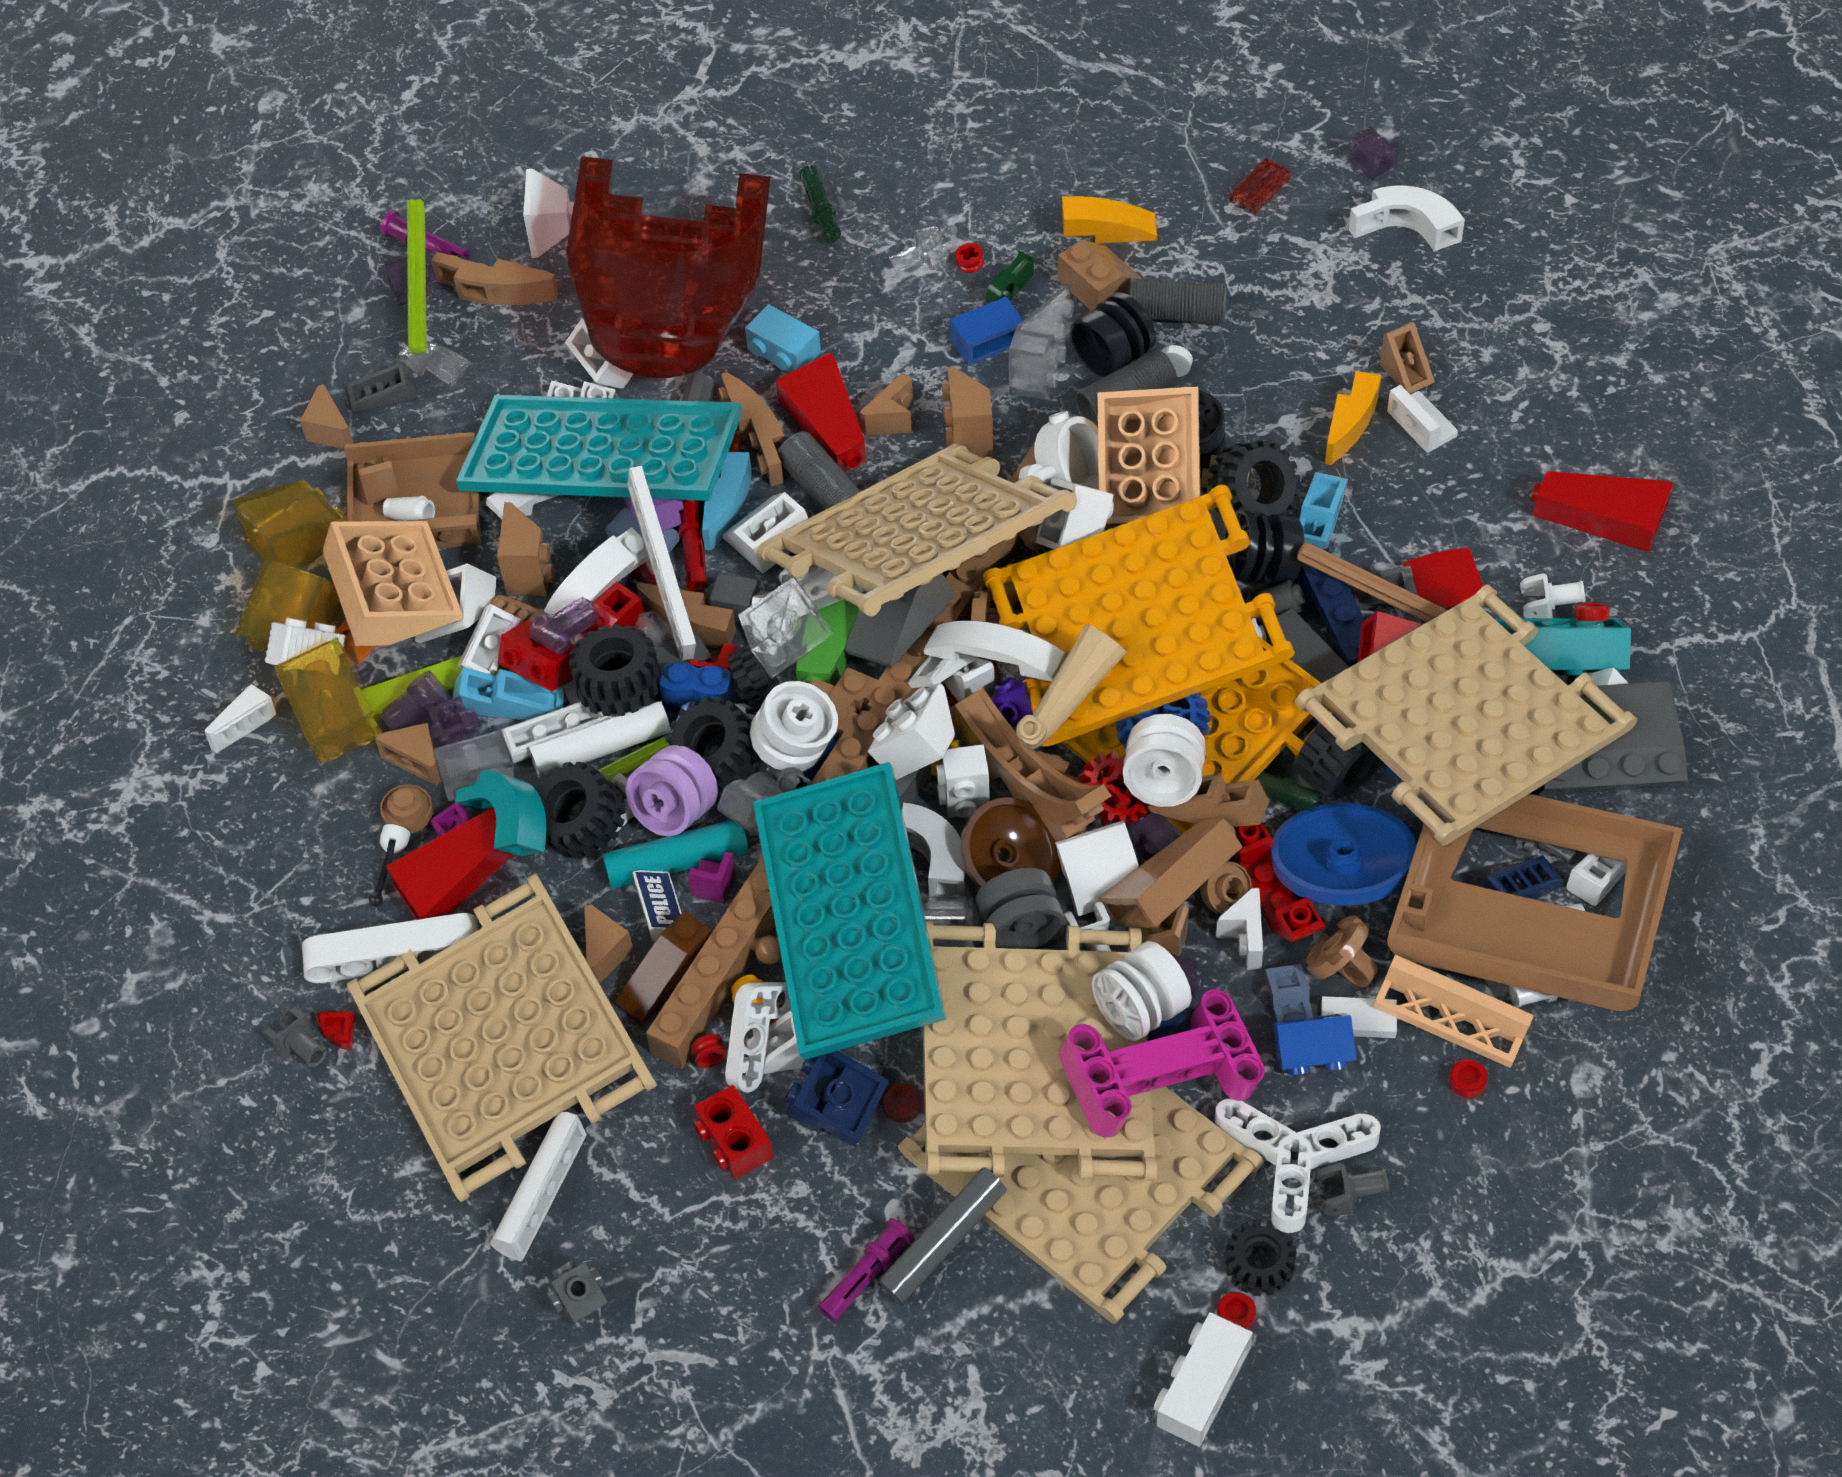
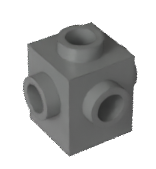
[546,1260,608,1324]

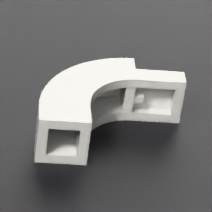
[1349,186,1465,251]
[544,528,649,634]
[902,802,967,900]

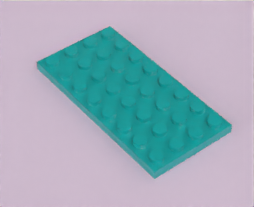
[456,395,743,501]
[753,762,947,1060]

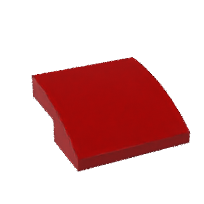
[1401,548,1483,623]

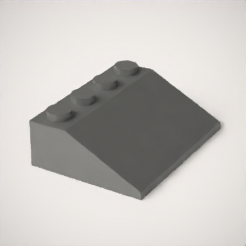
[1537,681,1688,795]

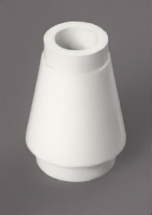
[383,496,435,521]

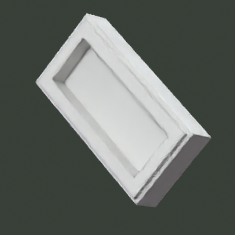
[1321,996,1397,1038]

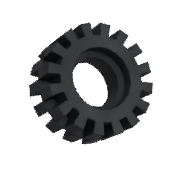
[728,642,779,710]
[1225,1219,1297,1296]

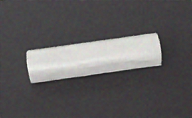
[530,701,671,778]
[501,702,642,764]
[491,1111,587,1262]

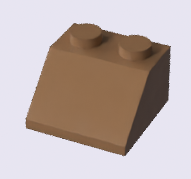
[1058,240,1142,310]
[497,502,554,596]

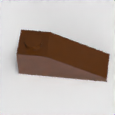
[614,910,712,1026]

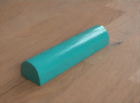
[602,817,749,890]

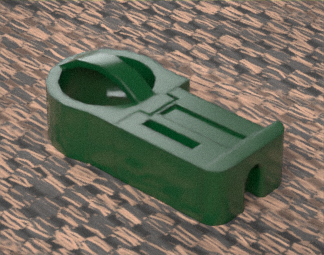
[986,251,1034,303]

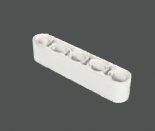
[302,913,479,983]

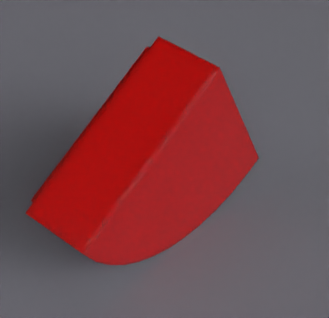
[317,1012,356,1050]

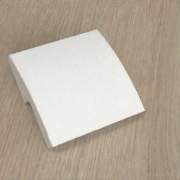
[1055,820,1139,916]

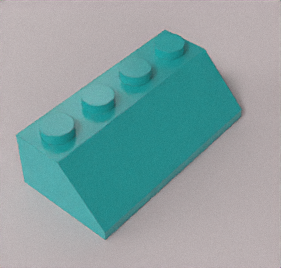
[1494,618,1631,675]

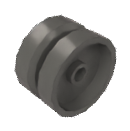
[975,868,1066,949]

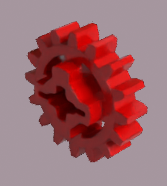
[1077,751,1149,827]

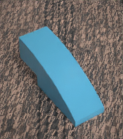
[702,452,752,550]
[1299,472,1348,549]
[451,667,565,720]

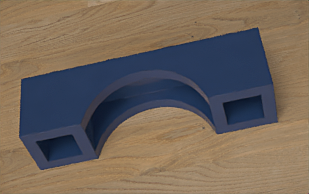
[1295,548,1365,667]

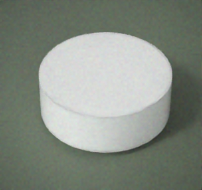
[1162,345,1193,377]

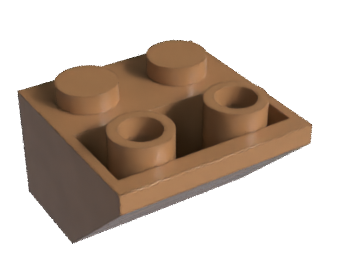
[942,367,993,457]

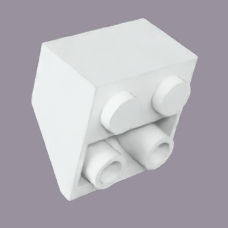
[722,492,808,574]
[867,682,955,780]

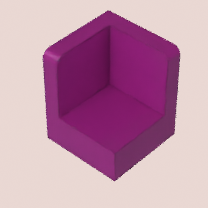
[687,852,736,904]

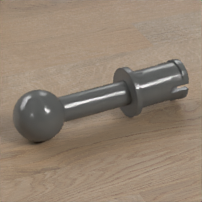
[759,760,813,793]

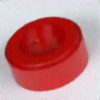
[1574,602,1610,621]
[1449,1059,1488,1098]
[1217,1292,1256,1330]

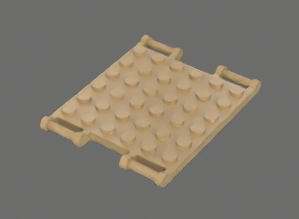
[757,443,1077,616]
[1295,584,1638,846]
[346,873,657,1202]
[922,921,1157,1181]
[898,1087,1264,1324]

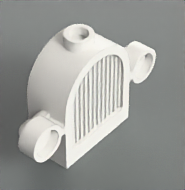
[1019,411,1099,490]

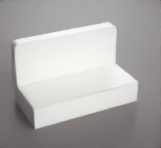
[1387,385,1458,453]

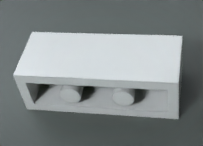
[1154,1312,1253,1447]

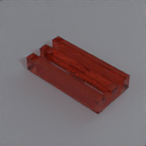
[1229,158,1291,215]

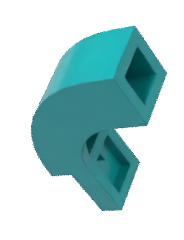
[455,770,546,856]

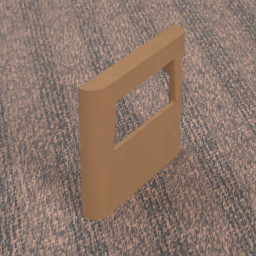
[1387,794,1683,1011]

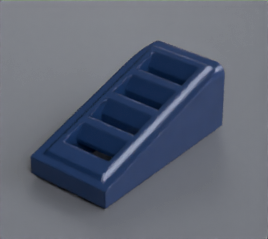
[1484,855,1564,900]

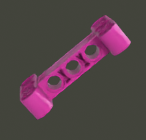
[1059,989,1265,1138]

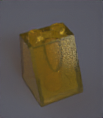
[232,480,347,581]
[236,558,342,652]
[274,637,383,764]

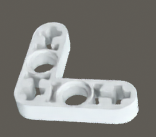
[725,982,791,1093]

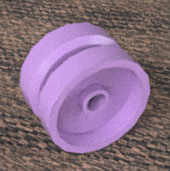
[625,745,718,837]

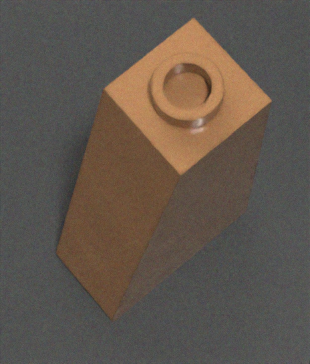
[1098,818,1242,928]

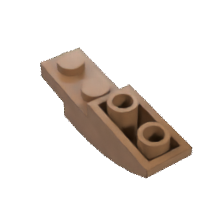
[431,252,559,305]
[718,372,785,486]

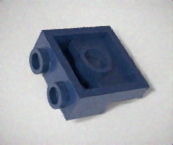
[784,1051,889,1146]

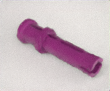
[380,210,470,259]
[817,1218,915,1323]

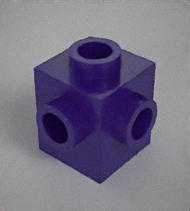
[990,676,1044,728]

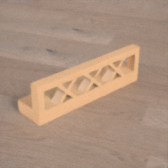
[1373,954,1534,1068]

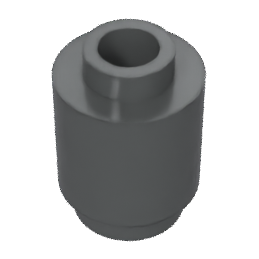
[1252,580,1305,623]

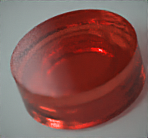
[883,1084,921,1123]

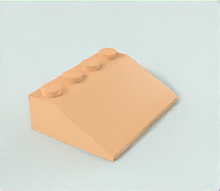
[1098,386,1200,531]
[323,521,463,646]

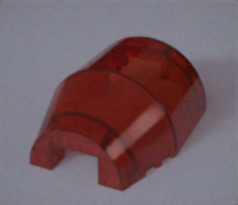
[566,156,771,378]

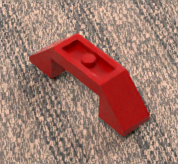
[1233,821,1325,942]

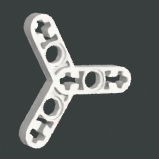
[1215,1098,1381,1233]

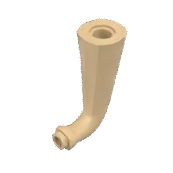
[1016,624,1127,750]

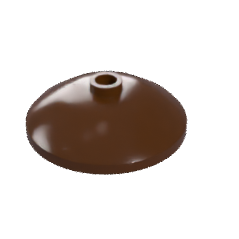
[960,797,1061,889]

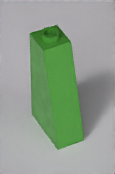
[796,591,866,686]

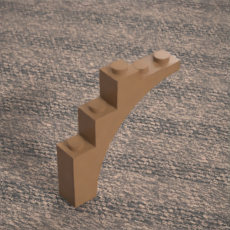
[949,687,1111,842]

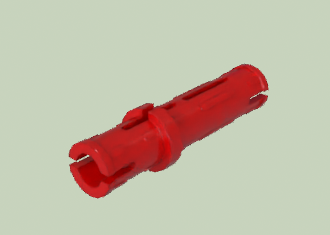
[678,500,708,593]

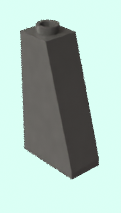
[1264,608,1349,734]

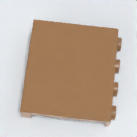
[344,432,481,549]

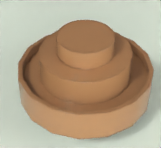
[380,784,433,833]
[1200,862,1252,915]

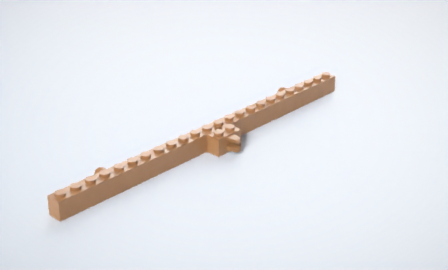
[646,420,1050,1069]

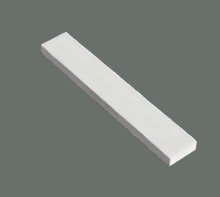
[627,466,696,661]

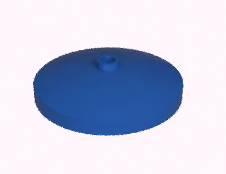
[1271,803,1417,906]

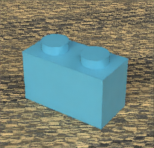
[745,304,821,372]

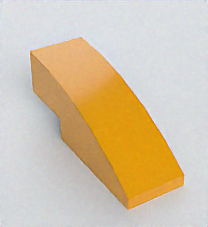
[1062,196,1157,244]
[1325,371,1382,465]

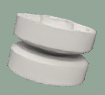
[749,681,838,771]
[1123,714,1206,807]

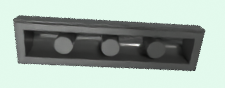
[880,1167,1007,1305]

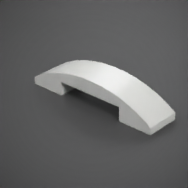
[924,621,1066,682]

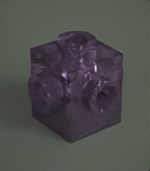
[428,696,481,754]

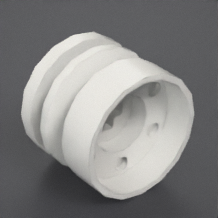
[1091,941,1192,1041]

